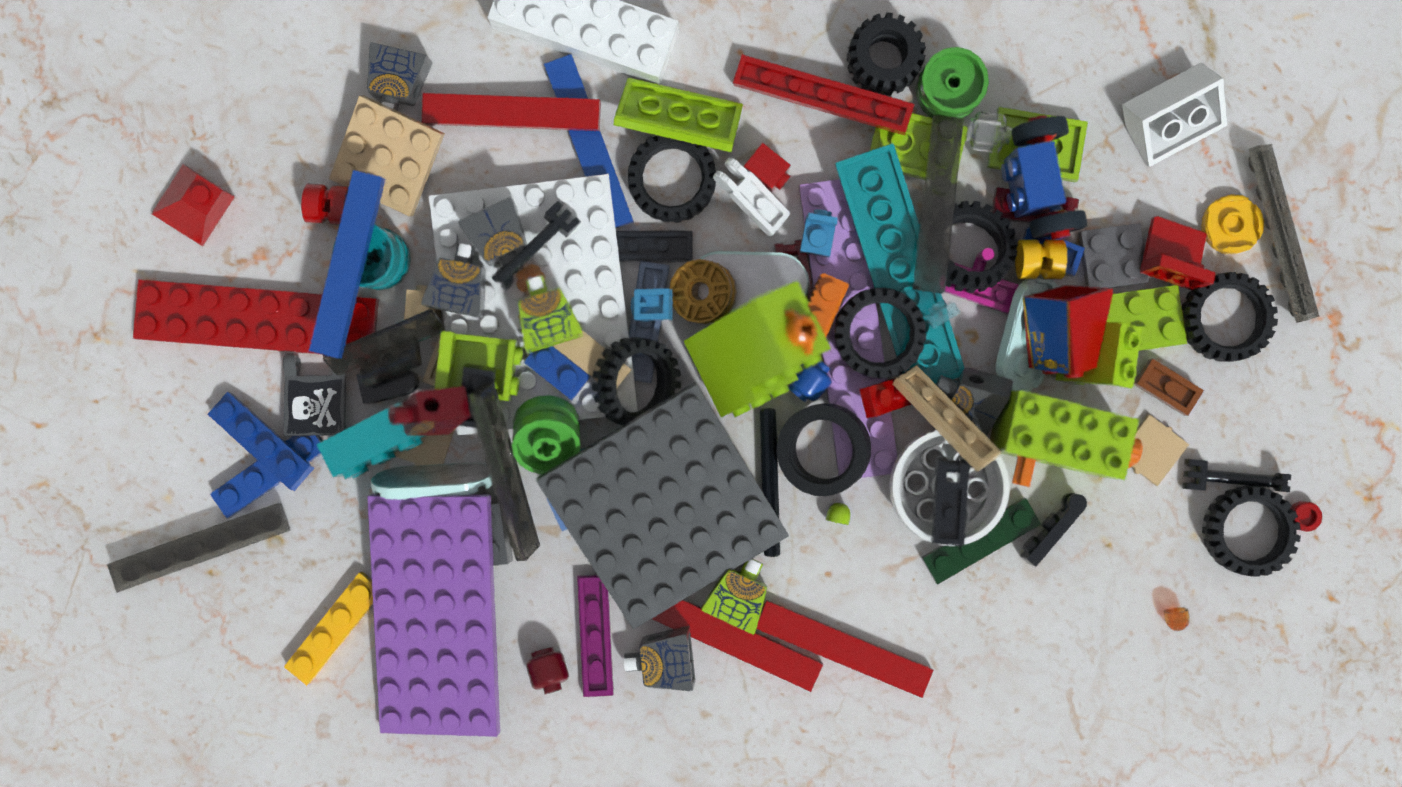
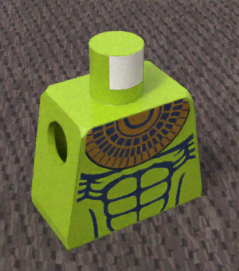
[518,276,583,354]
[701,558,767,635]

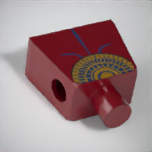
[388,386,471,436]

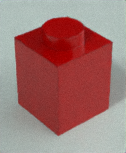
[744,143,791,193]

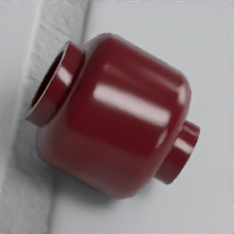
[526,647,569,694]

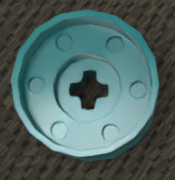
[332,225,411,290]

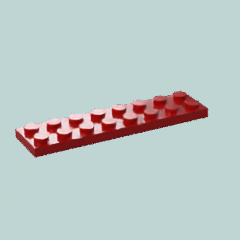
[133,279,379,359]

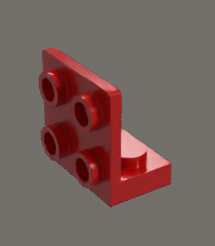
[1140,216,1216,290]

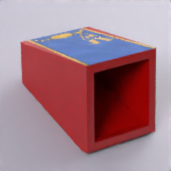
[1023,285,1113,378]

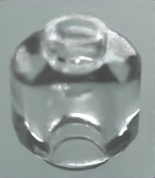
[965,111,1012,153]

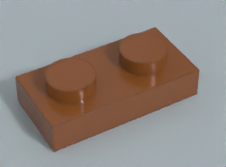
[1134,358,1204,416]

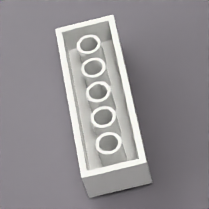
[487,0,679,85]

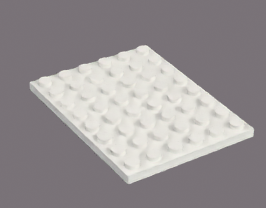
[429,174,638,435]

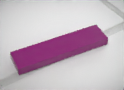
[577,574,614,697]

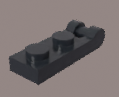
[931,456,970,546]
[1020,493,1087,567]

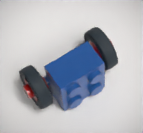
[1001,115,1087,240]

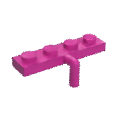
[934,248,1019,314]

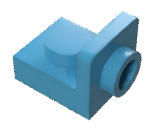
[800,209,838,258]
[630,288,673,322]

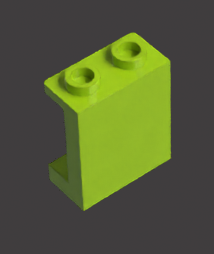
[1055,322,1142,389]
[434,331,523,402]

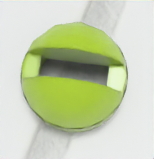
[825,503,851,525]

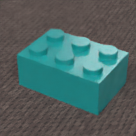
[316,402,427,480]

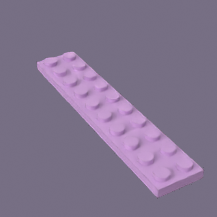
[799,179,897,478]

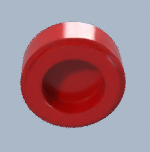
[1290,501,1322,532]

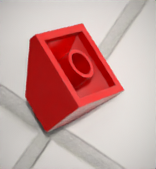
[151,164,235,246]

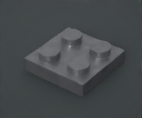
[1078,223,1149,288]

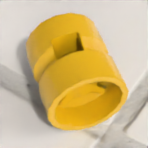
[1015,240,1067,279]

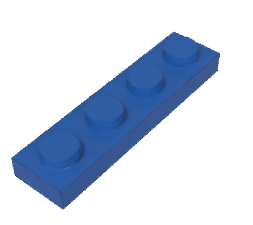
[207,392,314,491]
[210,436,322,519]

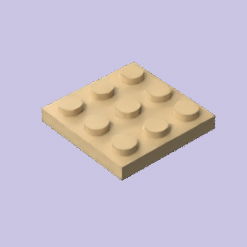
[329,95,445,217]

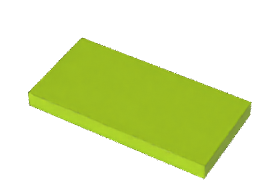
[613,78,743,152]

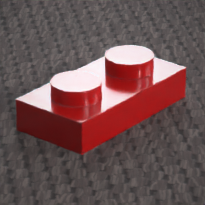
[859,377,912,418]

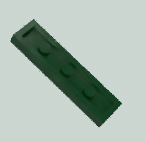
[921,498,1041,585]

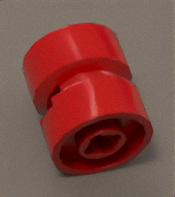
[301,183,349,225]

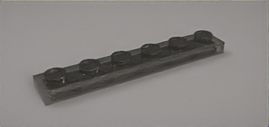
[912,115,964,294]
[1248,144,1319,323]
[468,382,540,561]
[107,503,291,593]

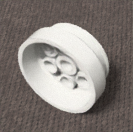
[889,430,1010,546]

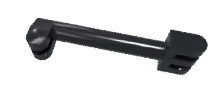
[492,201,581,291]
[1182,459,1292,492]

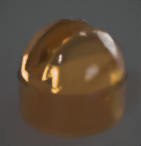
[1163,607,1190,631]

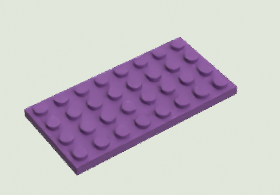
[367,494,500,737]

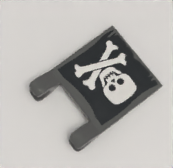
[283,354,348,436]

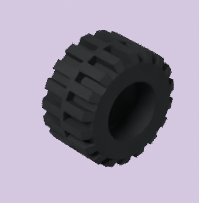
[846,12,926,96]

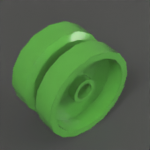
[915,47,989,122]
[512,395,580,475]

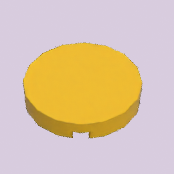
[1201,194,1264,255]

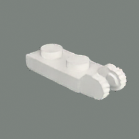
[713,157,790,236]

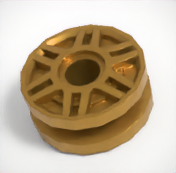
[669,259,737,324]

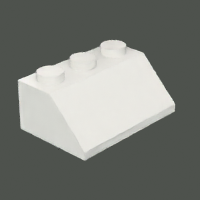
[1122,62,1227,167]

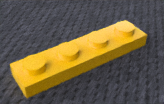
[284,571,373,686]

